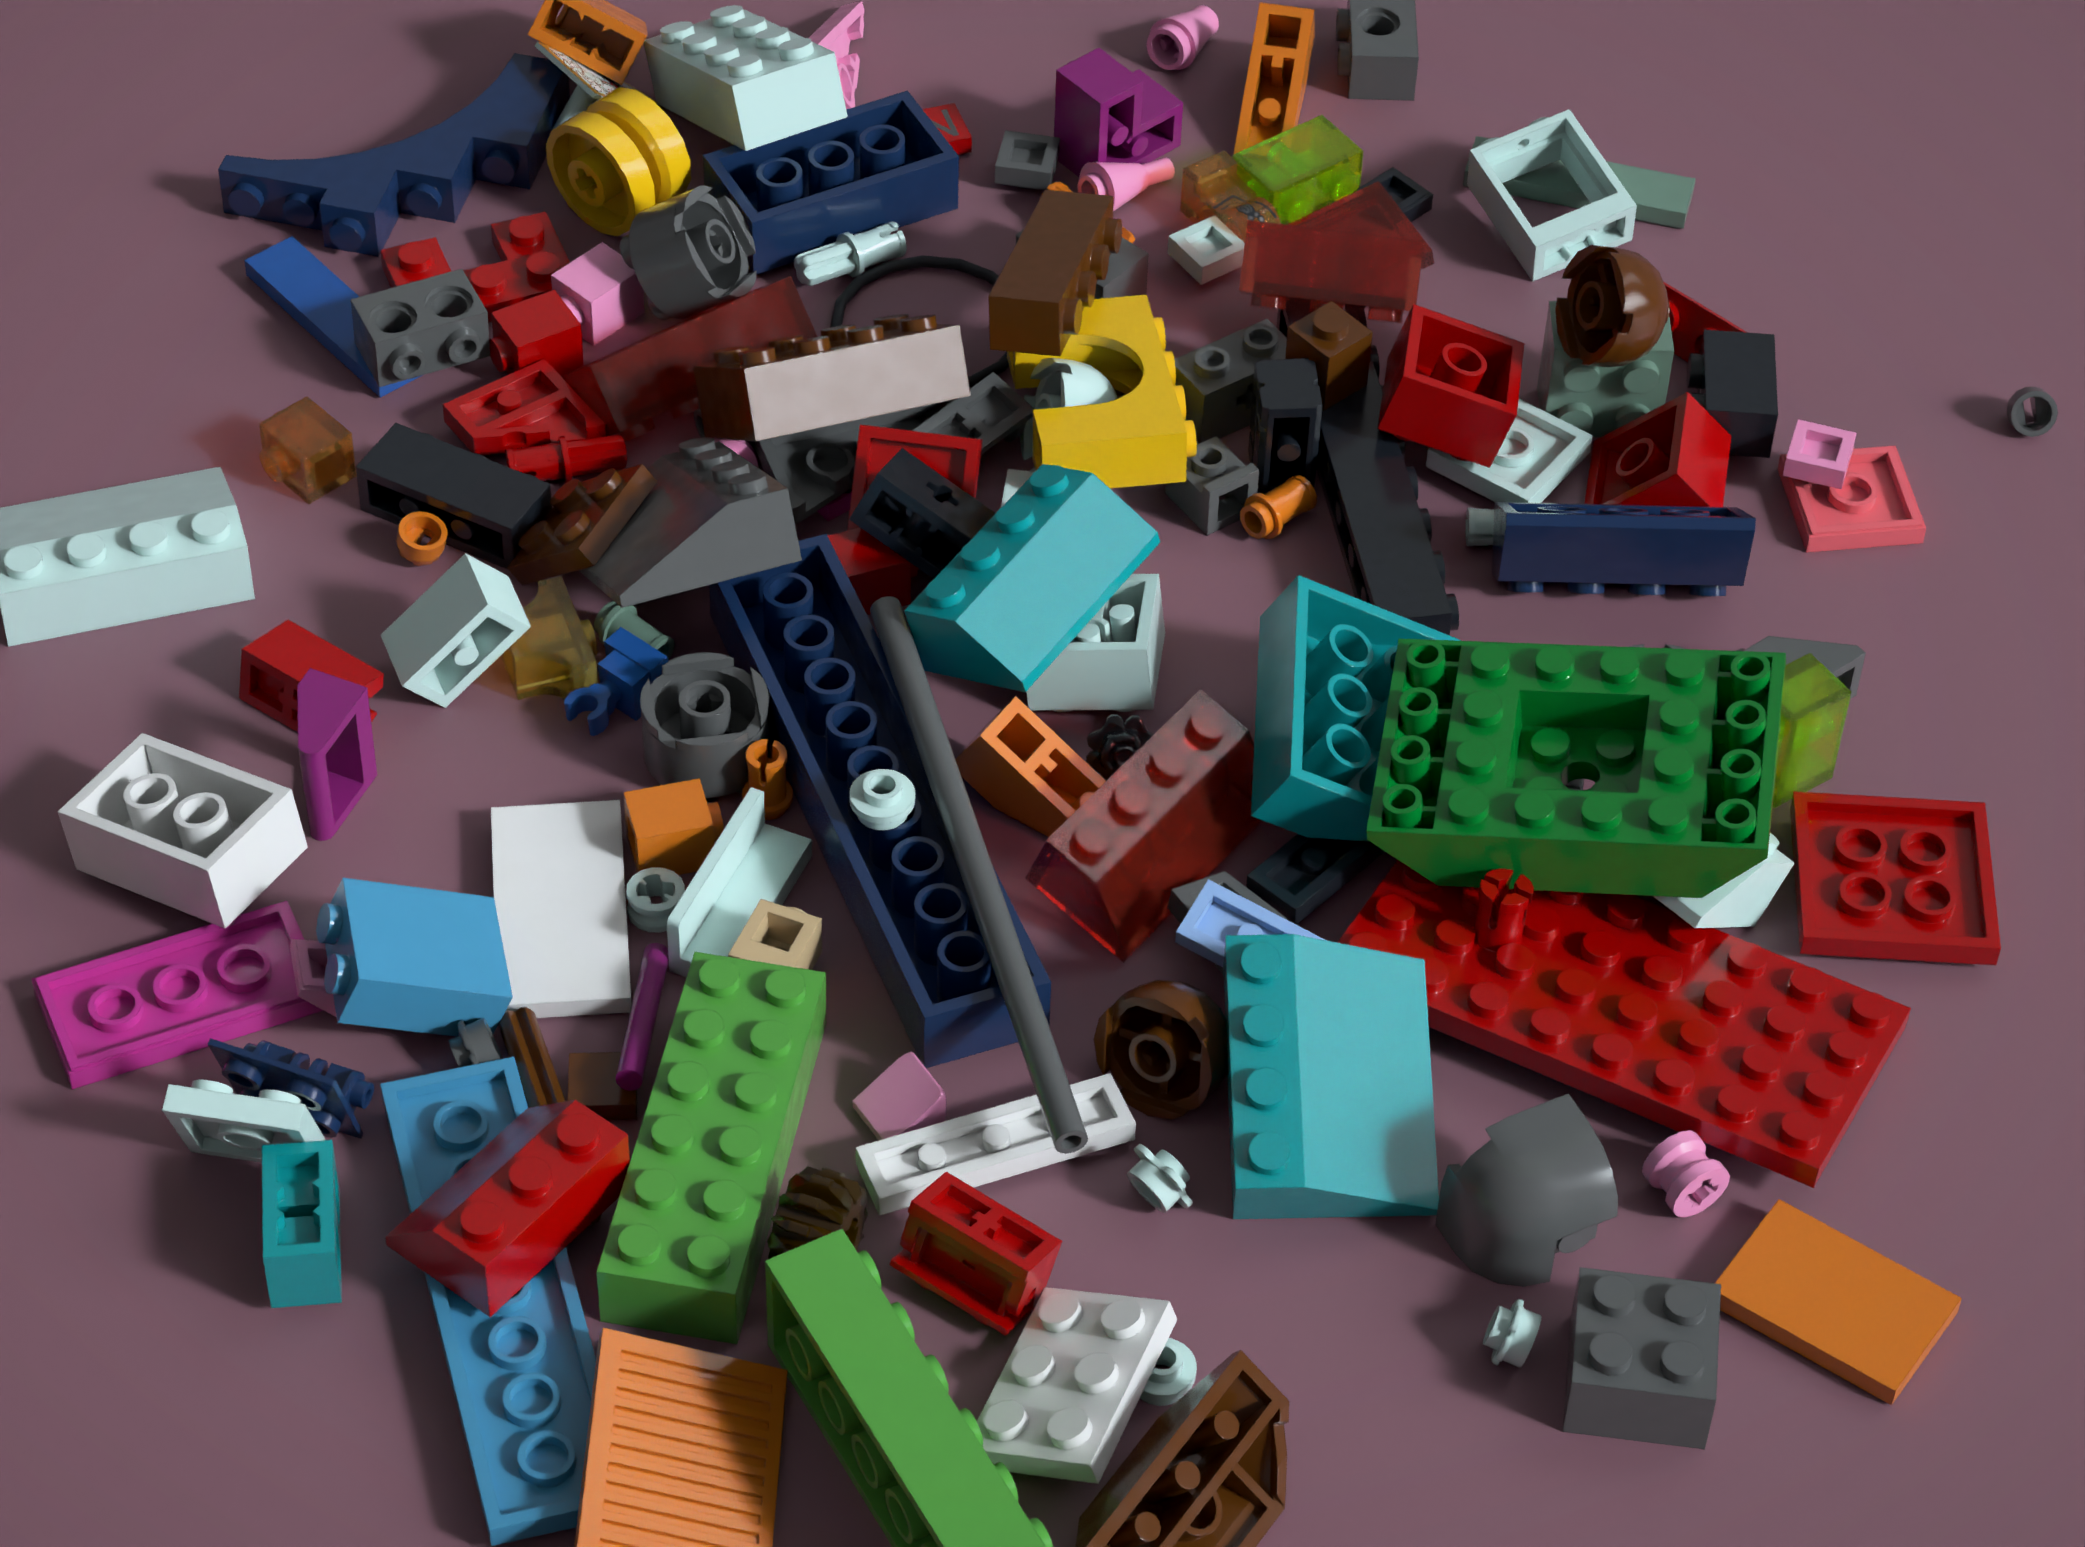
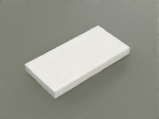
[491,800,632,1018]

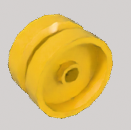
[546,87,691,236]

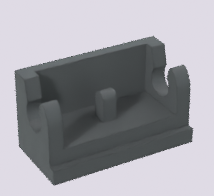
[912,372,1035,455]

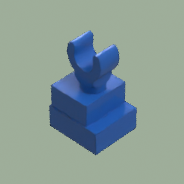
[564,627,668,736]

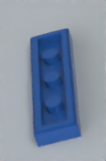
[244,236,423,398]

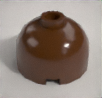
[1555,245,1670,367]
[1093,980,1228,1119]

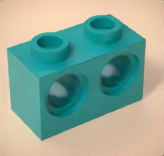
[262,1140,342,1308]

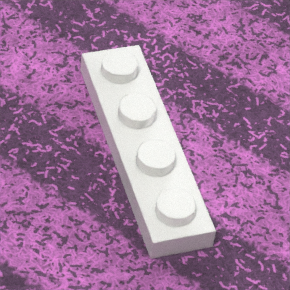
[856,1073,1136,1215]

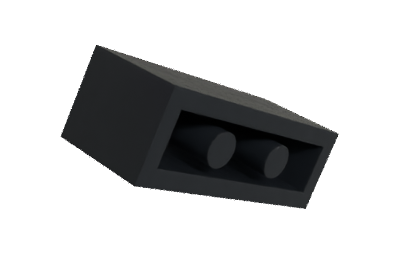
[356,423,552,569]

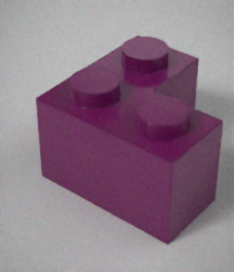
[1054,47,1183,177]

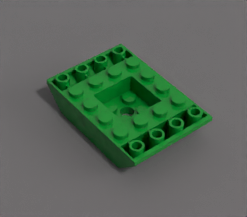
[1366,638,1786,898]

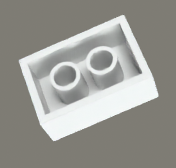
[57,733,308,928]

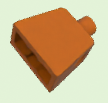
[528,0,648,85]

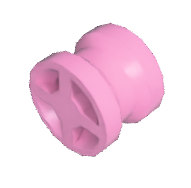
[1642,1130,1730,1218]

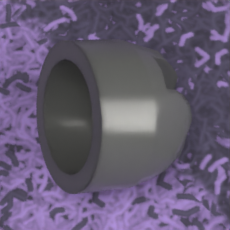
[2007,387,2058,437]

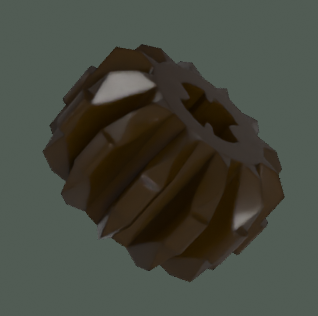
[767,1166,868,1259]

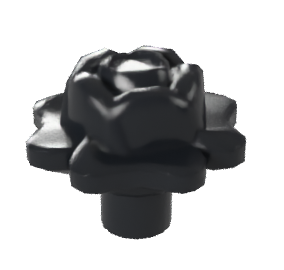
[1086,714,1161,789]

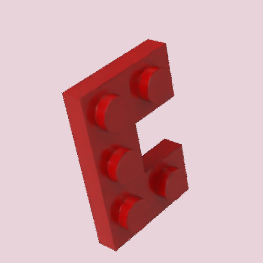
[380,211,570,323]

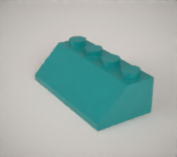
[904,464,1161,692]

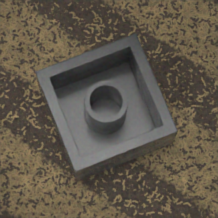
[1563,1267,1721,1449]

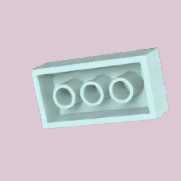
[644,5,848,151]

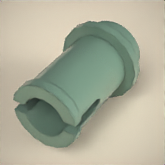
[594,601,675,660]

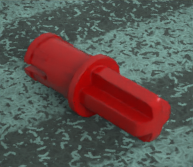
[505,435,628,484]

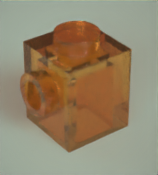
[259,396,357,504]

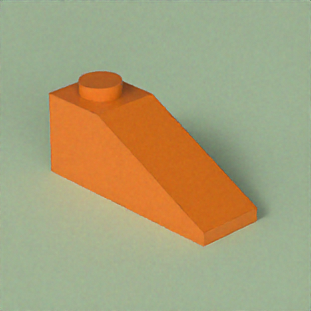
[1233,2,1315,168]
[956,696,1156,873]

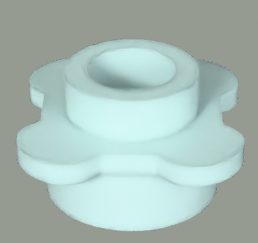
[1127,1144,1193,1213]

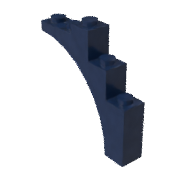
[218,53,570,257]

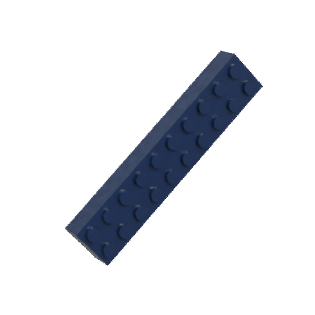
[709,534,1051,1068]

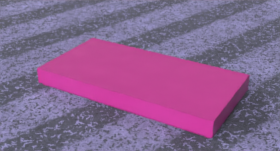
[31,901,324,1090]

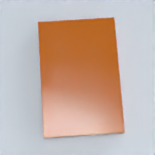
[1715,1199,1962,1405]

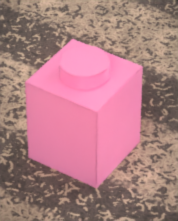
[551,242,645,346]

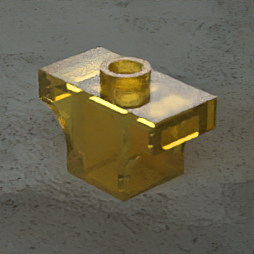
[501,576,598,700]

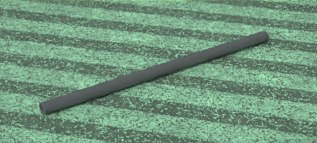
[870,596,1088,1153]

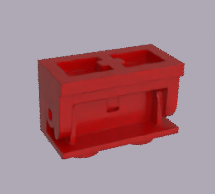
[889,1171,1062,1336]

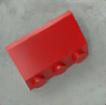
[385,1099,630,1317]

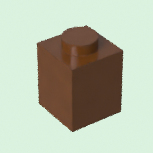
[1285,301,1373,411]

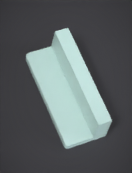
[667,787,812,978]

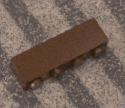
[988,190,1122,357]

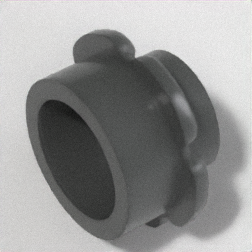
[449,1018,503,1068]

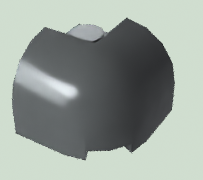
[1435,1093,1618,1287]

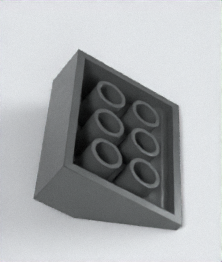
[579,437,802,608]

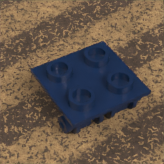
[208,1038,374,1139]

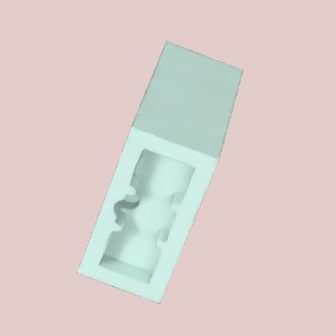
[1467,109,1637,282]

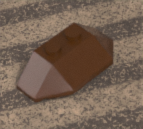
[1076,1350,1289,1547]

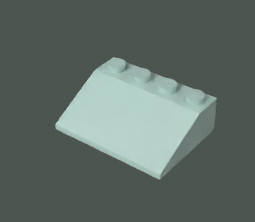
[0,467,255,647]

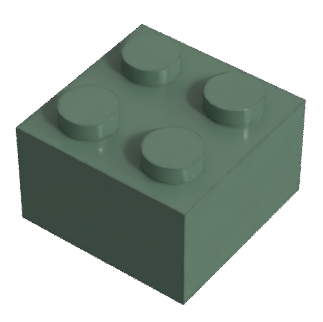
[1537,301,1674,437]

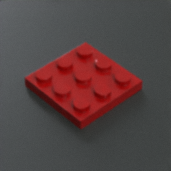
[1790,791,2001,965]

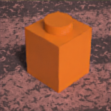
[624,778,724,875]

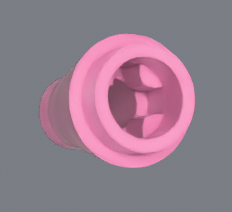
[1147,5,1219,70]

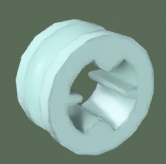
[626,867,685,933]

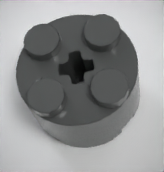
[620,186,757,320]
[640,652,770,798]

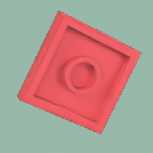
[1777,445,1926,553]

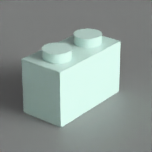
[381,553,531,708]

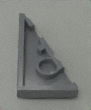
[754,399,955,525]

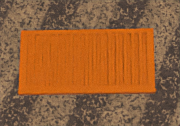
[574,1328,787,1547]

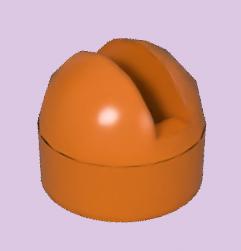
[396,511,448,566]

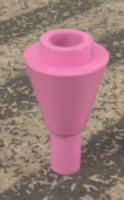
[1077,157,1175,212]

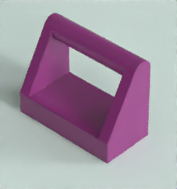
[297,668,377,841]

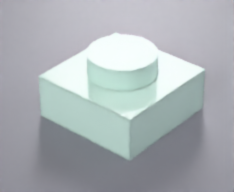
[1168,215,1248,285]

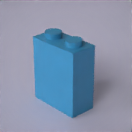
[316,878,513,1037]

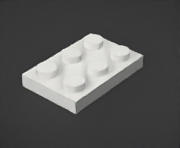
[977,1287,1177,1484]

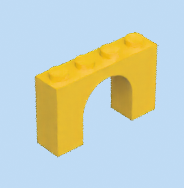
[1007,295,1197,489]

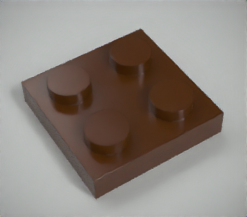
[507,464,658,585]

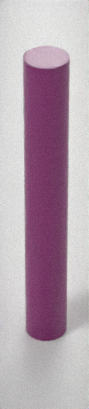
[615,943,669,1091]

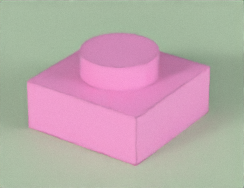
[1783,419,1857,489]

